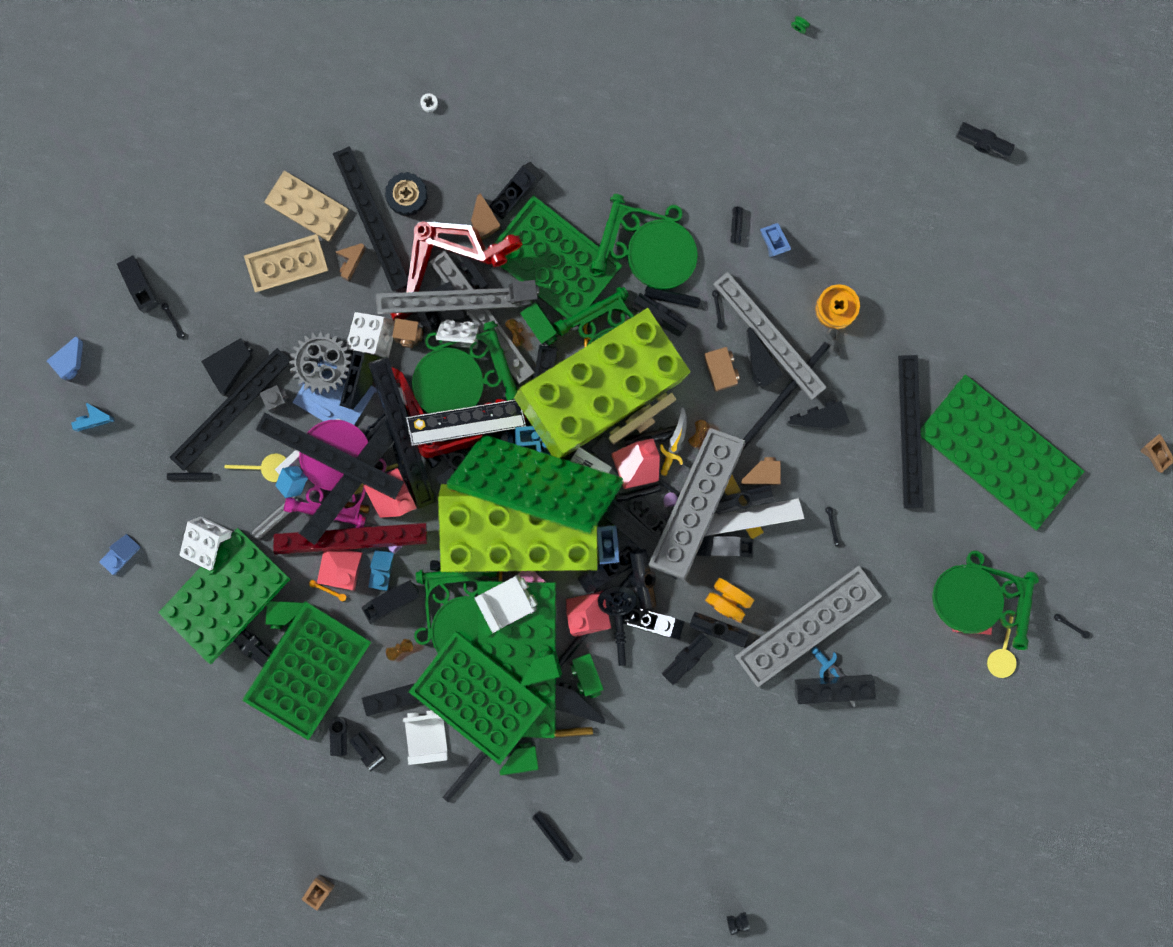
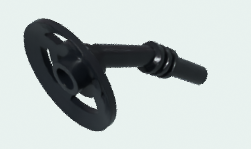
[598,586,637,666]

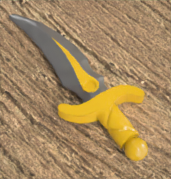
[660,407,687,476]

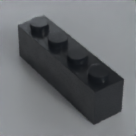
[795,674,876,705]

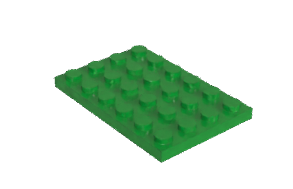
[494,195,622,319]
[158,528,291,664]
[242,601,371,740]
[409,631,548,765]

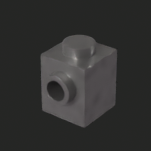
[508,280,539,306]
[260,385,288,413]

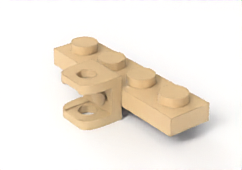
[609,393,676,445]

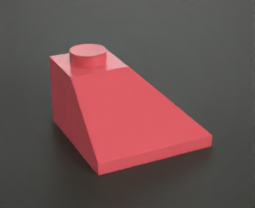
[611,438,660,489]
[363,468,417,518]
[317,550,362,590]
[566,591,612,637]

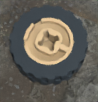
[385,172,428,216]

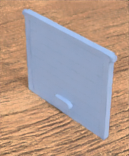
[292,359,377,425]

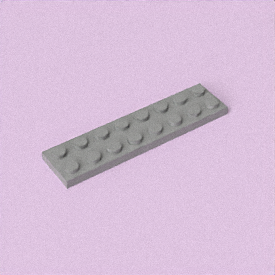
[648,428,745,580]
[735,566,882,688]

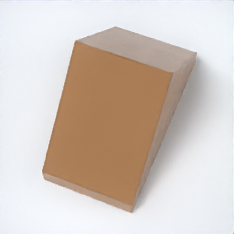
[301,874,335,911]

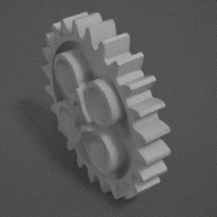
[289,332,351,395]

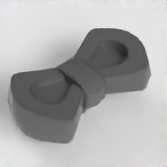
[825,328,843,357]

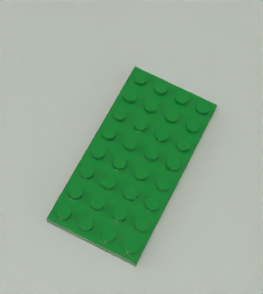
[920,374,1085,531]
[447,434,623,534]
[478,581,556,738]

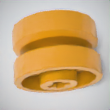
[815,284,860,330]
[704,578,754,623]

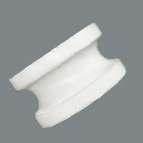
[420,93,438,112]

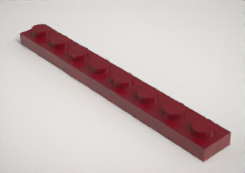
[273,523,427,555]

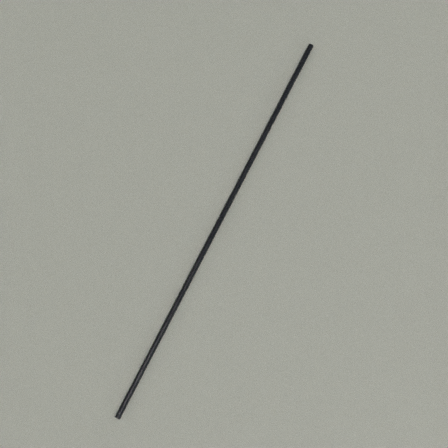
[442,342,830,802]

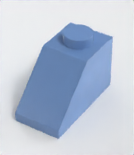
[47,336,83,380]
[597,526,619,564]

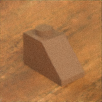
[471,193,501,240]
[740,457,780,485]

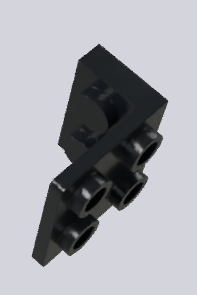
[417,282,465,333]

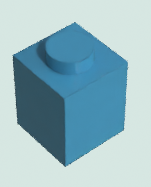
[275,466,308,498]

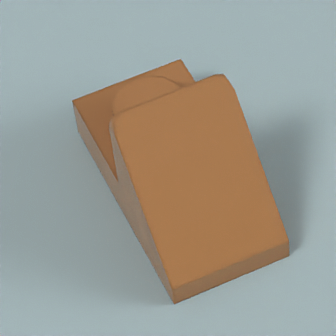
[336,243,366,282]
[1140,434,1173,473]

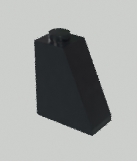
[201,338,253,396]
[696,536,753,558]
[361,580,420,624]

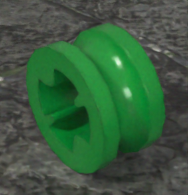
[791,16,810,34]

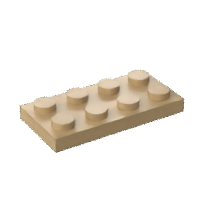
[264,171,349,243]
[244,234,329,293]

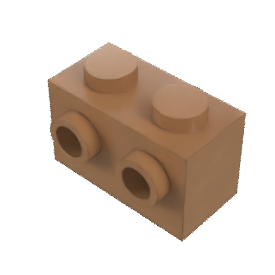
[392,318,424,348]
[704,347,740,392]

